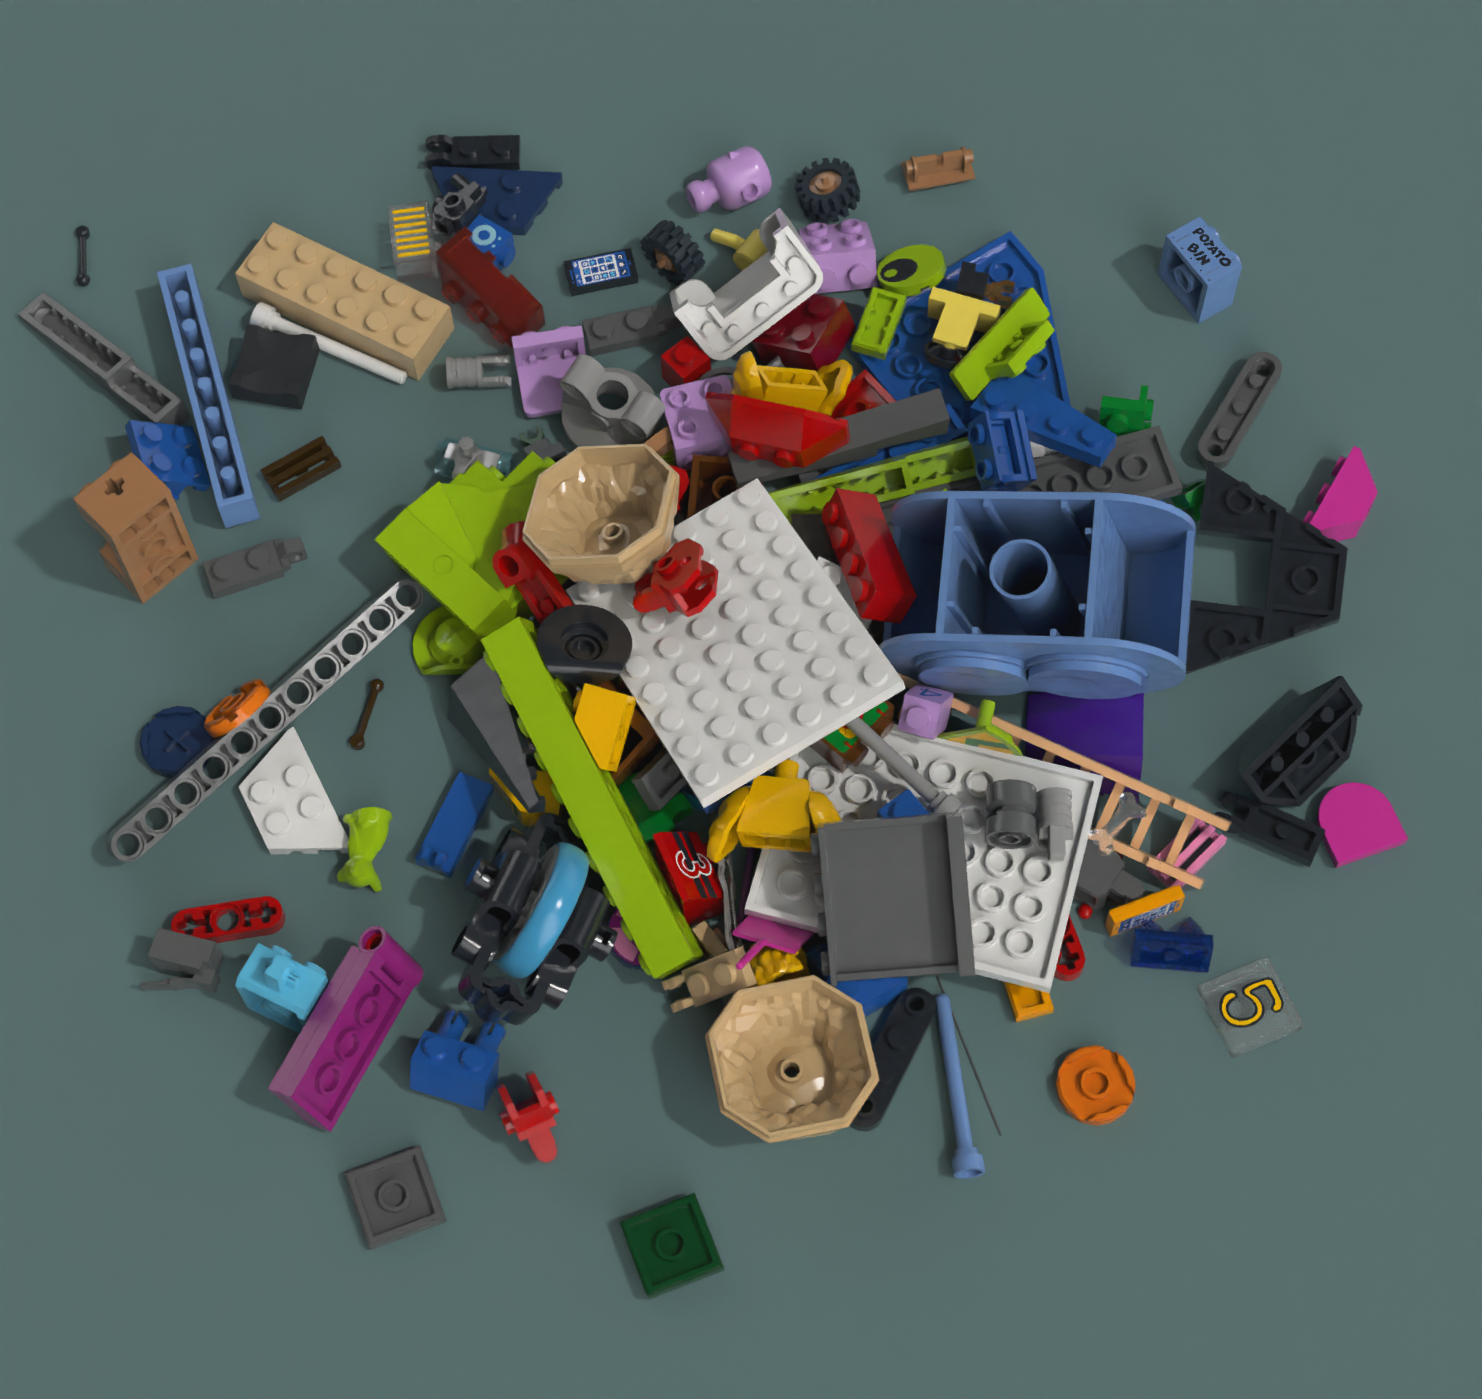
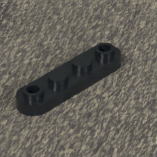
[850,988,936,1132]

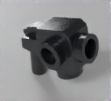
[432,173,488,236]

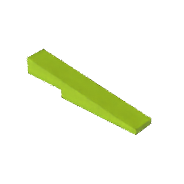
[768,436,976,525]

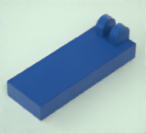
[415,772,495,878]

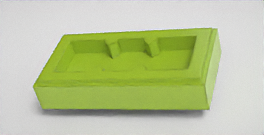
[851,287,907,360]

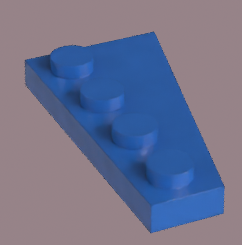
[970,374,1117,468]

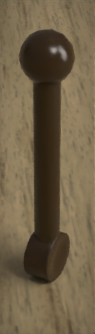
[350,679,384,750]

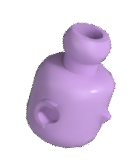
[685,146,772,213]

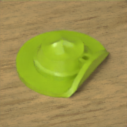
[413,606,486,675]

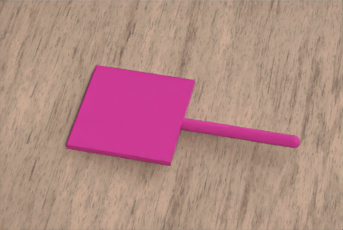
[732,915,815,970]

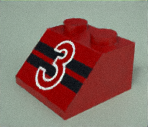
[653,832,731,927]

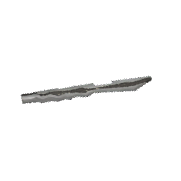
[710,808,742,951]

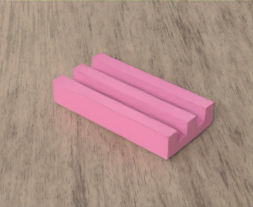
[1147,818,1227,888]

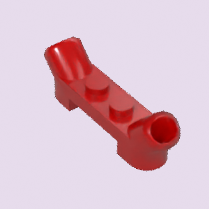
[492,521,573,625]

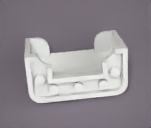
[669,208,823,360]

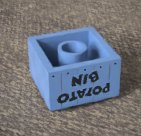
[1157,216,1242,324]

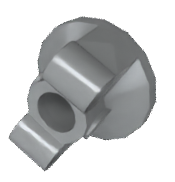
[559,354,666,448]

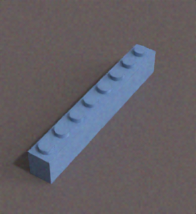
[157,263,261,528]

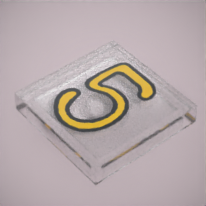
[1196,957,1304,1058]

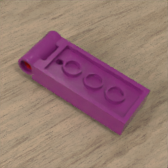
[267,926,423,1132]

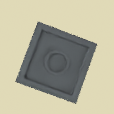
[344,1145,447,1250]

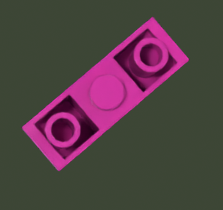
[1303,446,1378,541]

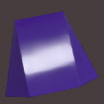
[1025,692,1144,808]

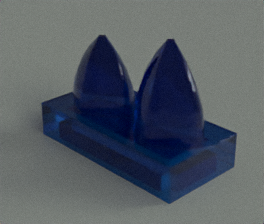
[1130,917,1214,973]

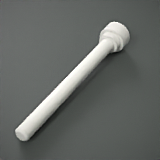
[250,302,407,384]

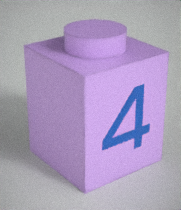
[898,683,954,740]

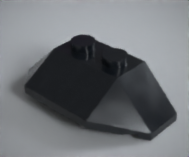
[1237,676,1363,807]

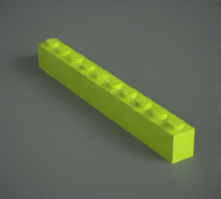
[481,617,704,979]

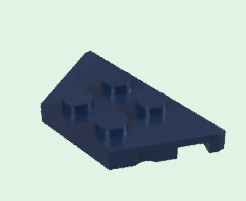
[431,166,563,236]

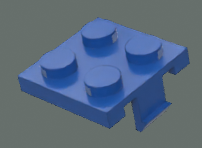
[125,420,210,500]

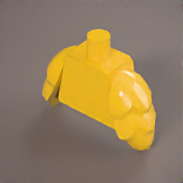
[731,351,853,416]
[706,759,841,863]

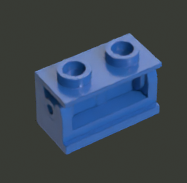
[968,410,1037,491]

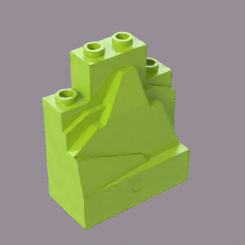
[374,451,569,643]

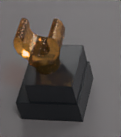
[956,261,1015,308]

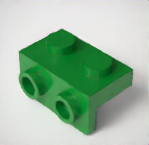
[1099,385,1154,437]

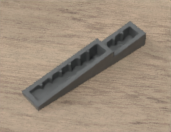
[18,292,191,425]
[727,388,950,488]

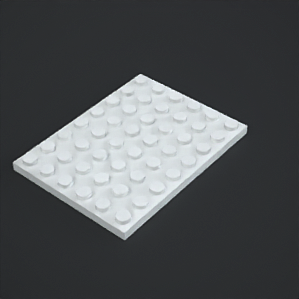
[566,478,906,808]
[745,724,1103,993]

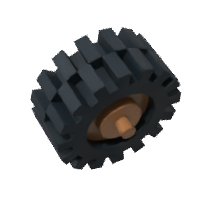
[795,158,861,223]
[640,220,705,286]

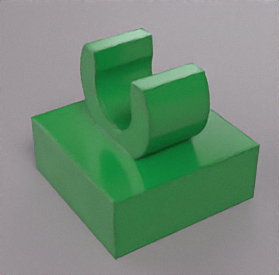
[1171,479,1205,521]

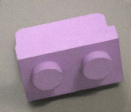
[799,219,877,294]
[512,325,586,418]
[660,375,732,471]

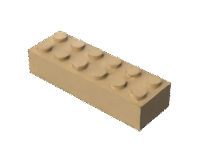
[235,222,455,381]

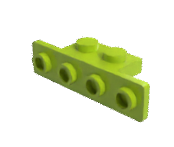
[949,288,1055,401]

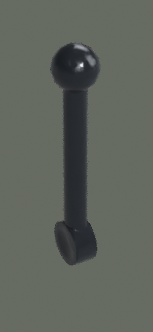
[75,226,90,287]

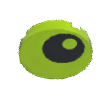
[877,244,947,297]

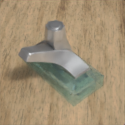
[434,436,514,479]

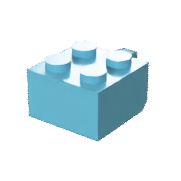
[235,943,330,1034]

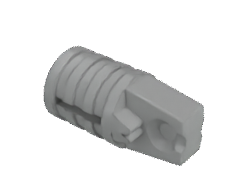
[1037,787,1074,861]

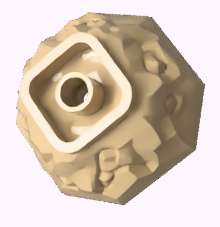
[522,444,680,584]
[705,975,879,1143]

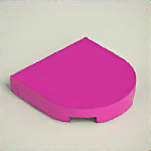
[1316,782,1408,868]

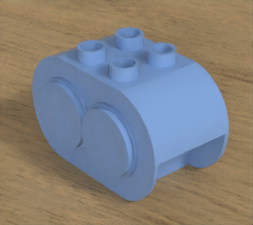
[879,491,1196,699]

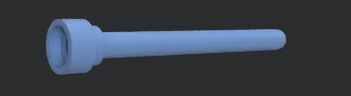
[935,993,985,1179]

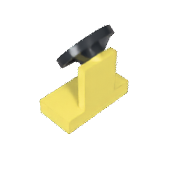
[923,287,1001,369]

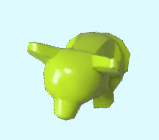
[337,807,393,892]

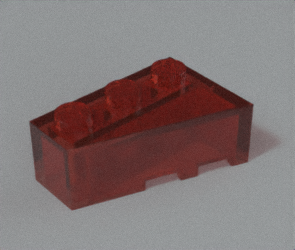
[435,226,545,348]

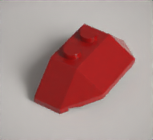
[705,391,851,468]

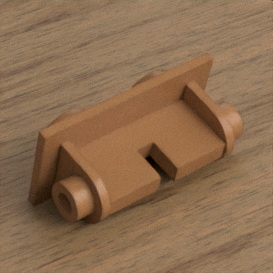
[901,146,975,191]

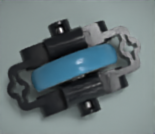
[451,813,618,1025]

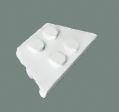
[239,727,348,854]

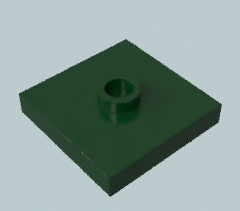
[619,1193,724,1300]

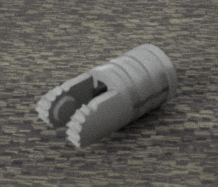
[446,355,511,389]

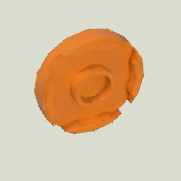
[204,679,271,738]
[1055,1045,1136,1126]

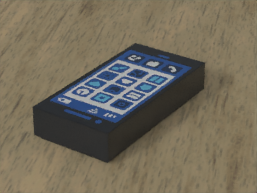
[563,248,639,296]

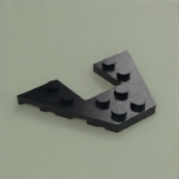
[1186,461,1348,674]

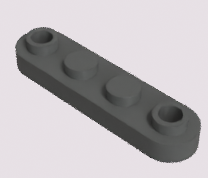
[1196,352,1282,469]

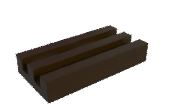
[260,436,341,502]

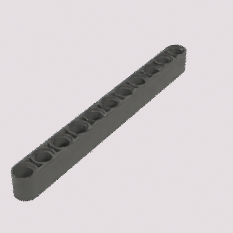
[105,579,424,862]

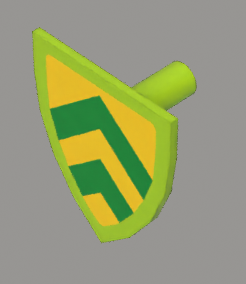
[937,699,1023,756]

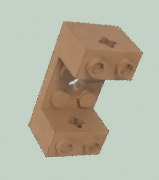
[73,452,199,604]

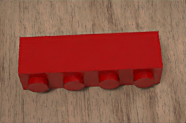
[821,488,917,624]

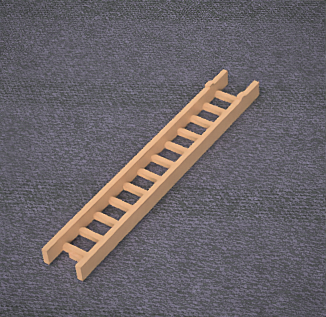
[897,672,1231,890]

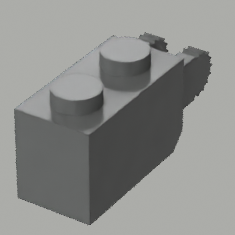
[1073,840,1144,909]

